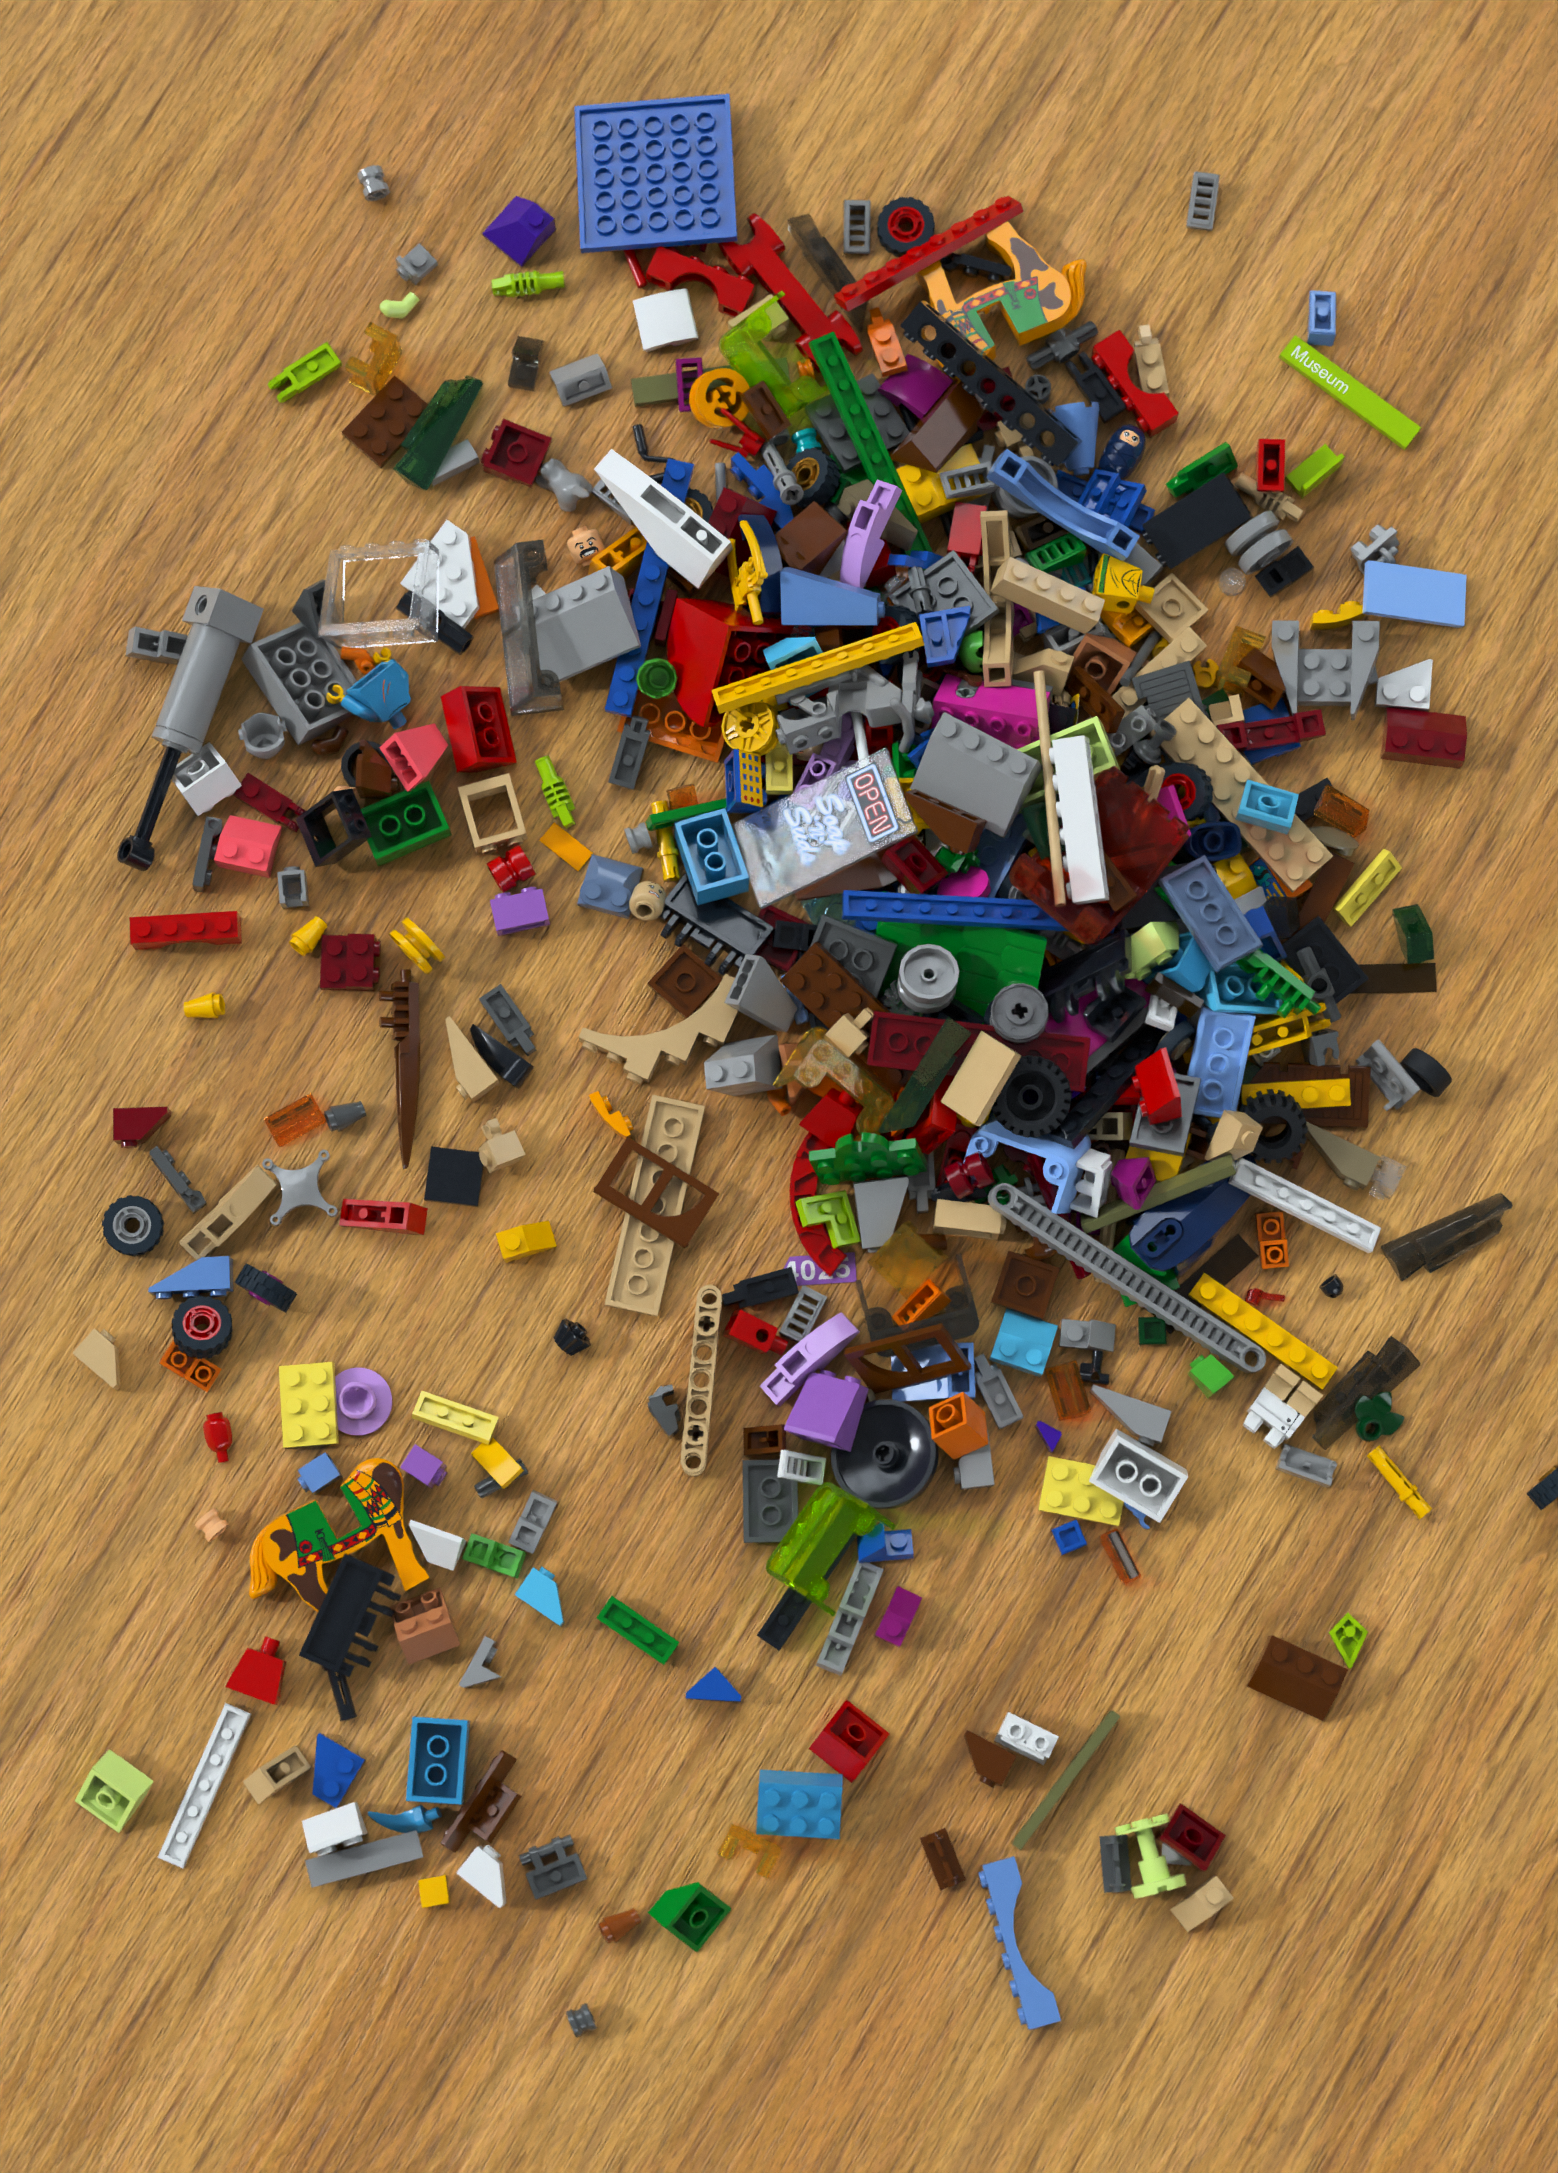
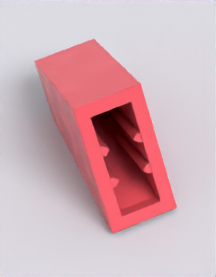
[379,723,448,792]

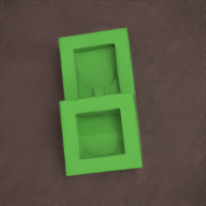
[462,1533,527,1579]

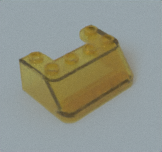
[773,1026,895,1141]

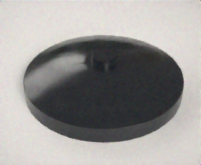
[831,1399,939,1509]

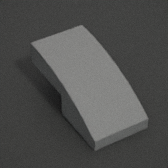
[508,1490,558,1554]

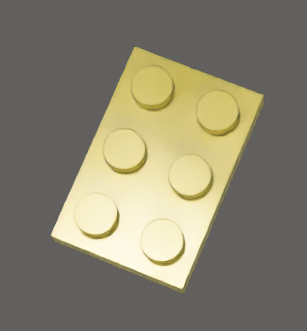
[279,1362,339,1448]
[1038,1456,1124,1526]

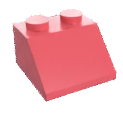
[214,815,282,878]

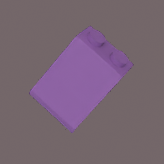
[784,1369,868,1452]

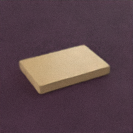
[941,1031,1021,1127]

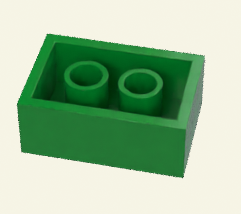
[361,780,452,866]

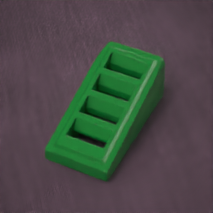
[1025,533,1086,573]

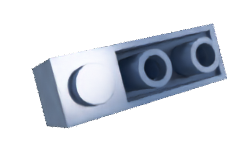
[148,1256,233,1299]

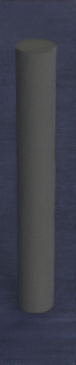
[1120,631,1161,687]

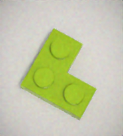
[795,1190,861,1249]

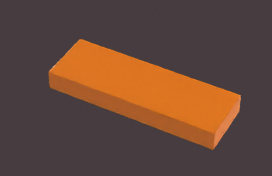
[470,536,499,619]

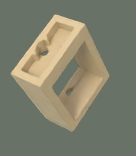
[458,773,528,855]
[932,1199,1006,1240]

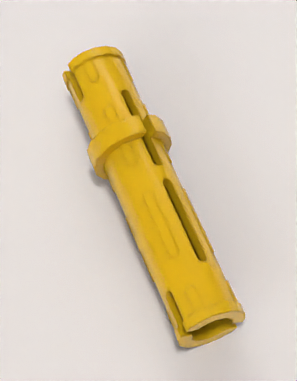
[651,801,681,882]
[1367,1445,1432,1520]

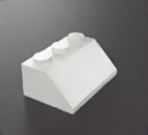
[1089,1429,1188,1523]

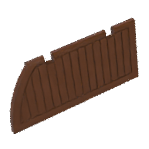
[1238,1062,1371,1128]

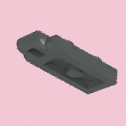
[608,715,651,790]

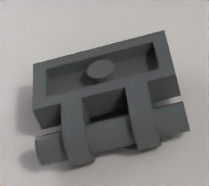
[519,1835,588,1900]

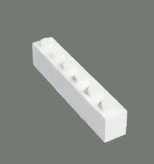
[1049,735,1109,905]

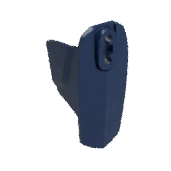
[1126,1154,1257,1279]

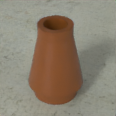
[598,1908,641,1944]

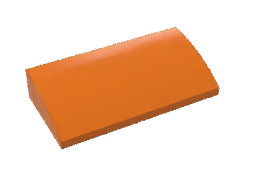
[617,689,726,763]

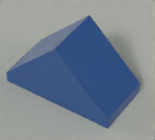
[686,1667,741,1702]

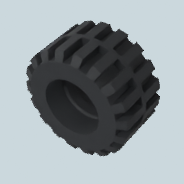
[1239,1089,1308,1164]

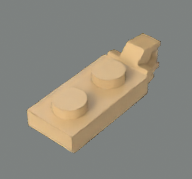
[1134,324,1169,396]

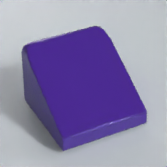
[1035,1421,1062,1453]

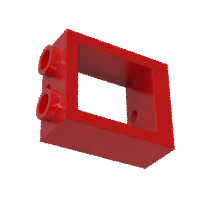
[906,1074,957,1155]

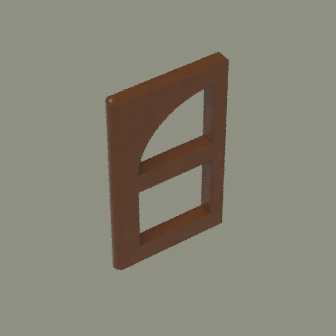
[593,1137,719,1249]
[844,1323,972,1394]

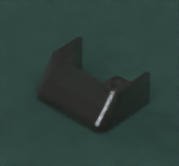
[854,1253,979,1358]

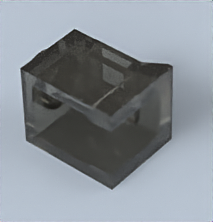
[1262,896,1300,940]

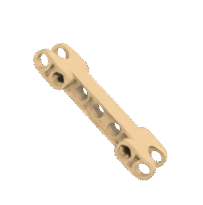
[681,1285,722,1476]

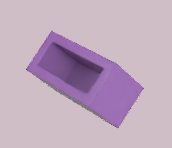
[490,887,550,936]
[400,1444,447,1489]

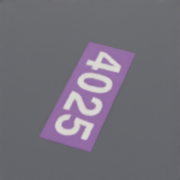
[783,1252,857,1286]

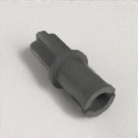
[908,566,933,618]
[474,1458,528,1498]

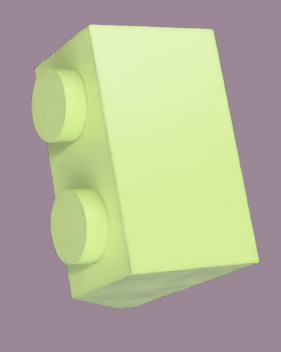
[1124,922,1179,980]
[75,1749,154,1833]

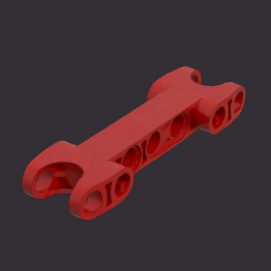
[718,213,863,376]

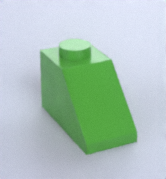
[1187,1354,1234,1398]

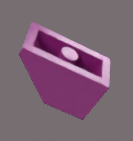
[1110,1157,1156,1210]
[875,1586,922,1648]

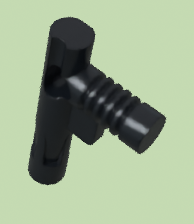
[1055,1350,1109,1385]

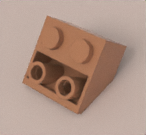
[390,1587,460,1665]

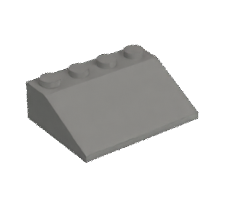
[517,566,641,687]
[241,622,357,745]
[910,712,1042,838]

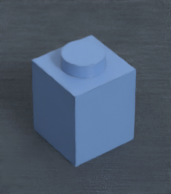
[297,1452,342,1495]

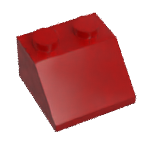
[1132,1047,1182,1125]
[808,1699,890,1783]

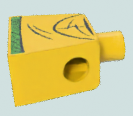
[1092,553,1154,614]

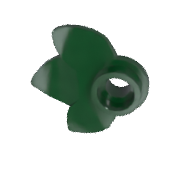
[1355,1391,1404,1441]

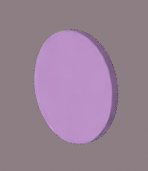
[335,1368,392,1436]

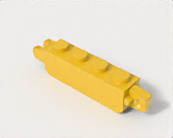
[1183,1003,1331,1064]

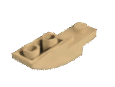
[180,1165,277,1260]

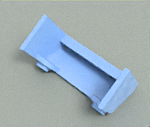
[963,1110,1091,1214]

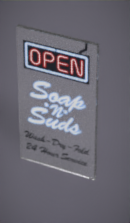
[731,748,918,909]

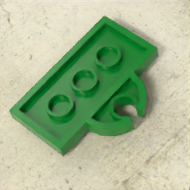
[809,1132,927,1185]

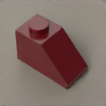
[113,1107,171,1148]

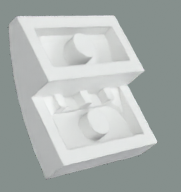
[633,288,699,352]

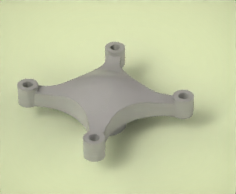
[262,1150,338,1226]

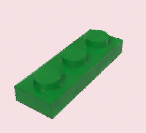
[596,1596,680,1665]

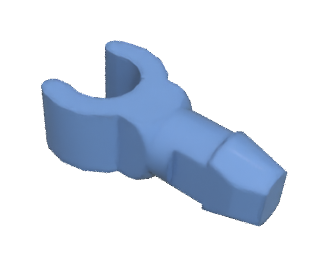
[1123,1502,1150,1530]

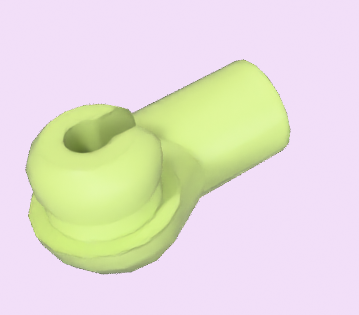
[380,292,420,318]

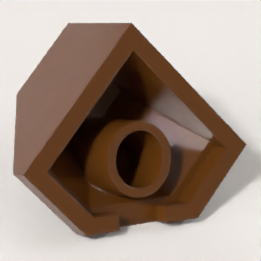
[355,740,398,799]

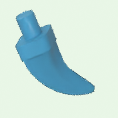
[367,1805,442,1833]

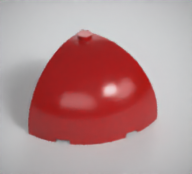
[667,598,809,728]

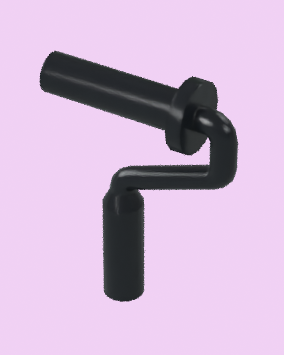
[632,424,675,484]

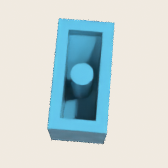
[515,1567,564,1627]

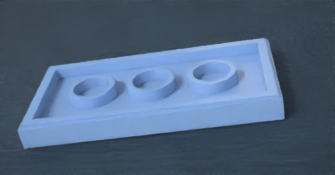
[1362,560,1467,628]
[1187,1006,1256,1118]

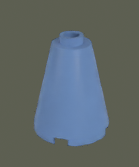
[1047,402,1099,476]

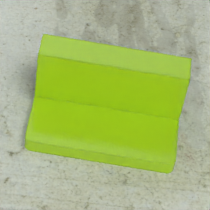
[1285,444,1345,498]

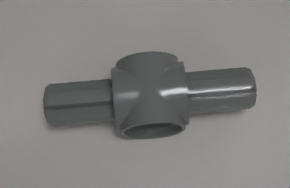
[1026,321,1098,370]
[1297,947,1341,1023]

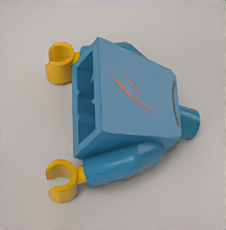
[326,648,411,729]

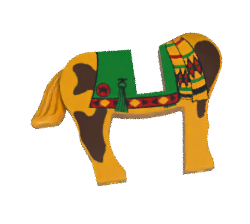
[915,222,1087,381]
[249,1458,429,1612]

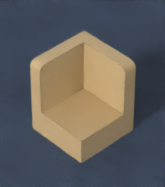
[1209,694,1245,726]

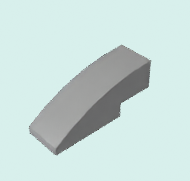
[125,626,188,665]

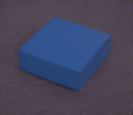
[1051,1519,1087,1555]

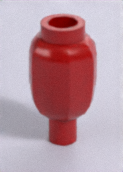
[203,1412,232,1463]

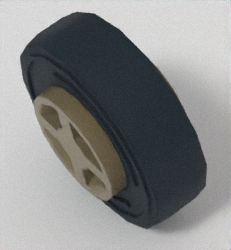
[1154,1021,1196,1062]

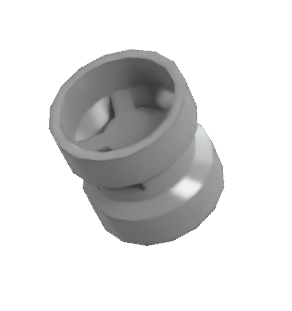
[357,165,390,201]

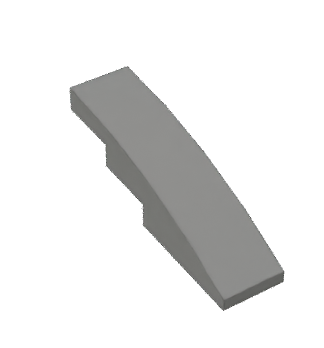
[816,1559,884,1676]
[305,1830,423,1888]

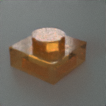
[666,784,698,810]

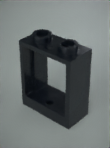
[296,788,372,867]

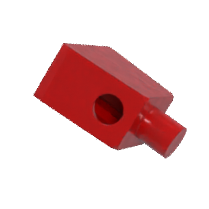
[799,1084,863,1148]
[722,1309,788,1356]
[225,1636,286,1705]

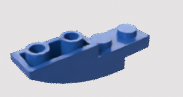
[730,452,794,534]

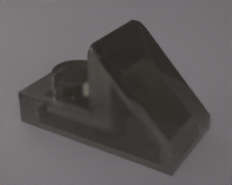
[508,336,544,391]

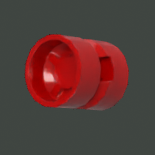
[486,845,536,893]

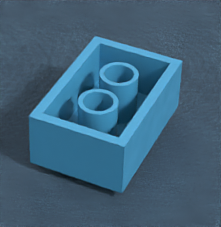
[674,808,749,905]
[406,1717,470,1804]
[756,1770,843,1839]

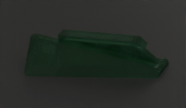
[393,375,483,490]
[878,1017,972,1134]

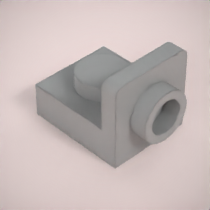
[395,243,438,285]

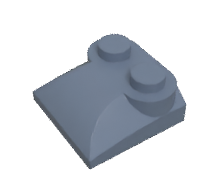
[577,854,643,919]

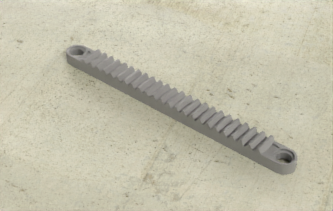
[988,1183,1266,1373]

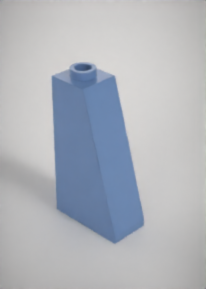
[780,567,885,625]

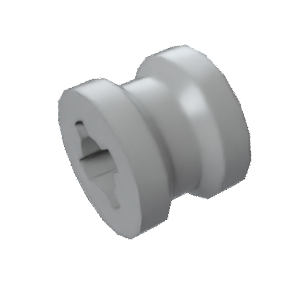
[624,822,653,854]

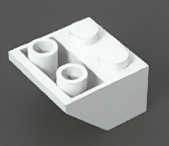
[302,1802,368,1856]

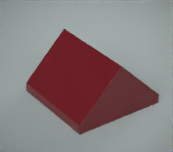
[881,833,948,894]
[1156,1803,1226,1872]

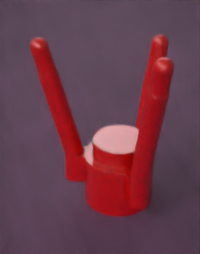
[710,408,766,458]

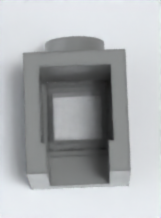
[277,866,309,909]

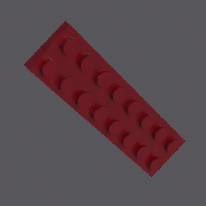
[867,1011,1091,1093]

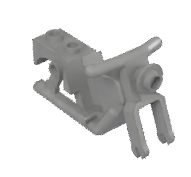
[774,650,934,755]

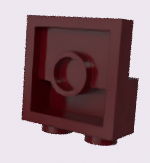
[481,418,552,488]
[320,934,381,991]

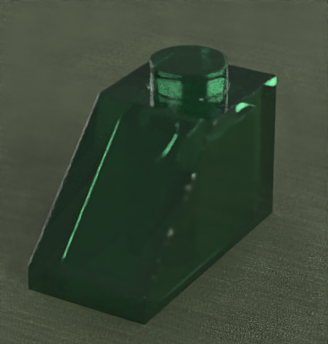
[1392,904,1434,964]

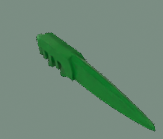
[1154,887,1321,1018]

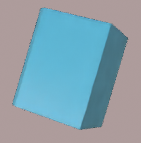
[1235,779,1299,835]

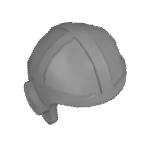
[238,713,287,760]

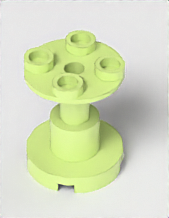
[1114,1813,1187,1898]

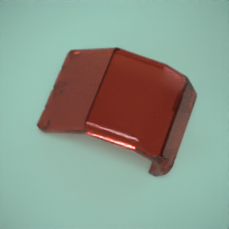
[1009,766,1190,946]

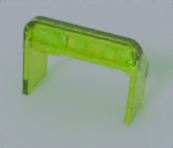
[719,290,828,418]
[766,1482,896,1617]

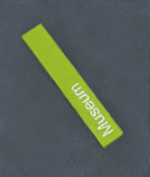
[1279,335,1421,450]

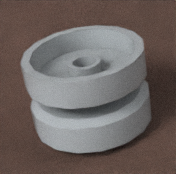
[992,456,1058,519]
[1224,510,1294,575]
[897,944,959,1014]

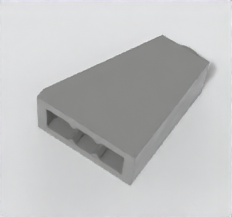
[724,954,797,1032]
[853,1175,909,1253]

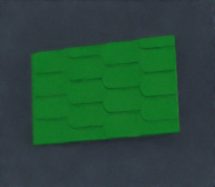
[875,891,1047,1025]

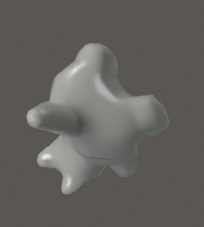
[536,458,592,512]

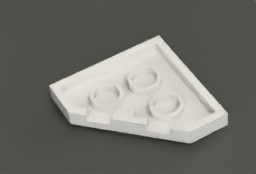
[400,520,480,629]

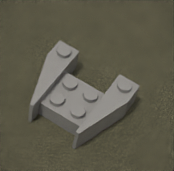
[1272,620,1380,720]

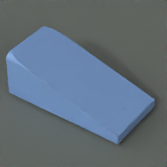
[1307,290,1336,346]

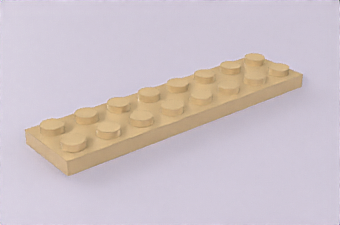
[1148,698,1333,893]
[605,1095,705,1317]

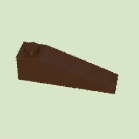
[786,830,899,901]

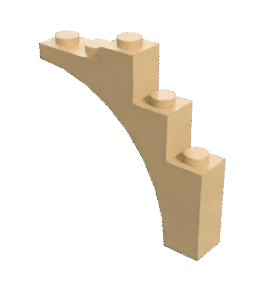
[980,510,1015,687]
[578,974,740,1084]

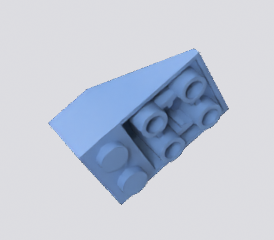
[891,1342,975,1402]

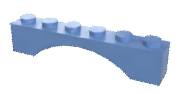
[986,449,1140,561]
[978,1856,1061,2030]

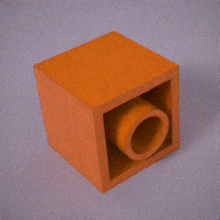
[929,1391,989,1460]

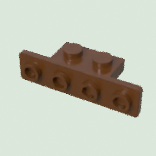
[440,1750,522,1852]

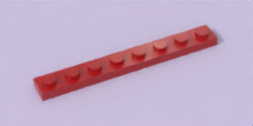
[834,196,1024,312]

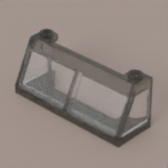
[494,540,564,716]

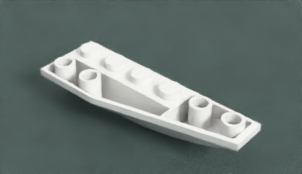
[594,449,733,589]

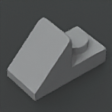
[1059,1319,1116,1352]
[459,1636,502,1688]

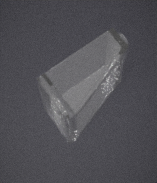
[319,539,439,649]

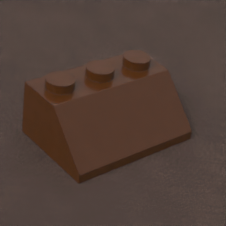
[1247,1635,1348,1721]

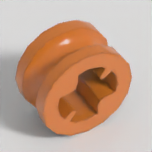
[796,358,815,385]

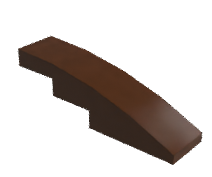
[1285,852,1355,941]

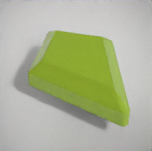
[1329,1613,1368,1669]

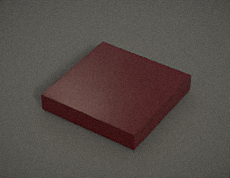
[756,903,809,973]

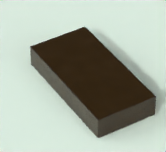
[1145,972,1204,1018]

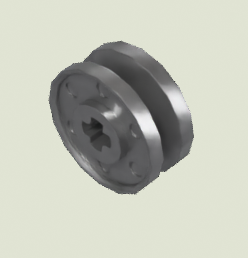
[991,983,1048,1044]

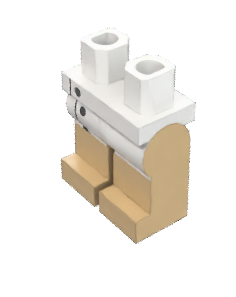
[1243,1364,1323,1449]

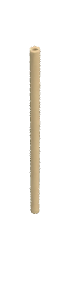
[1033,671,1066,907]

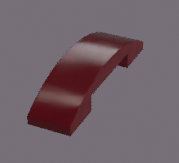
[1216,709,1326,752]

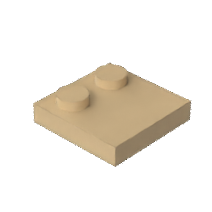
[1134,573,1209,643]

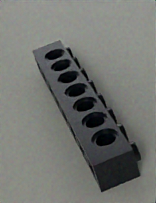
[900,301,1082,467]

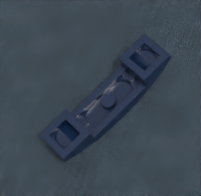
[738,514,783,614]

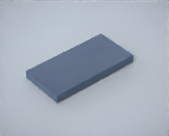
[1158,855,1263,973]

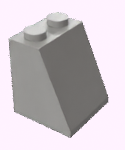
[704,1035,782,1096]

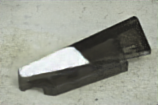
[788,214,868,333]
[1381,1193,1513,1281]
[1312,1336,1420,1450]

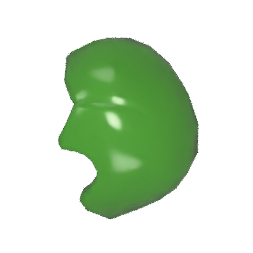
[959,630,984,674]
[636,658,678,699]

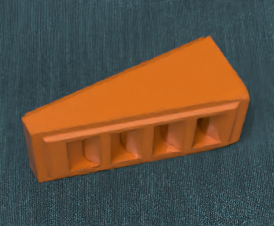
[892,1278,952,1333]

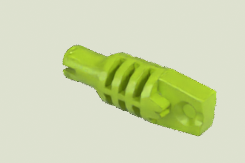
[491,271,565,297]
[535,756,575,828]

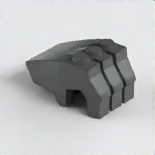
[647,1384,681,1439]

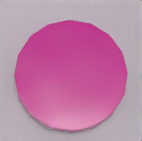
[937,866,991,898]

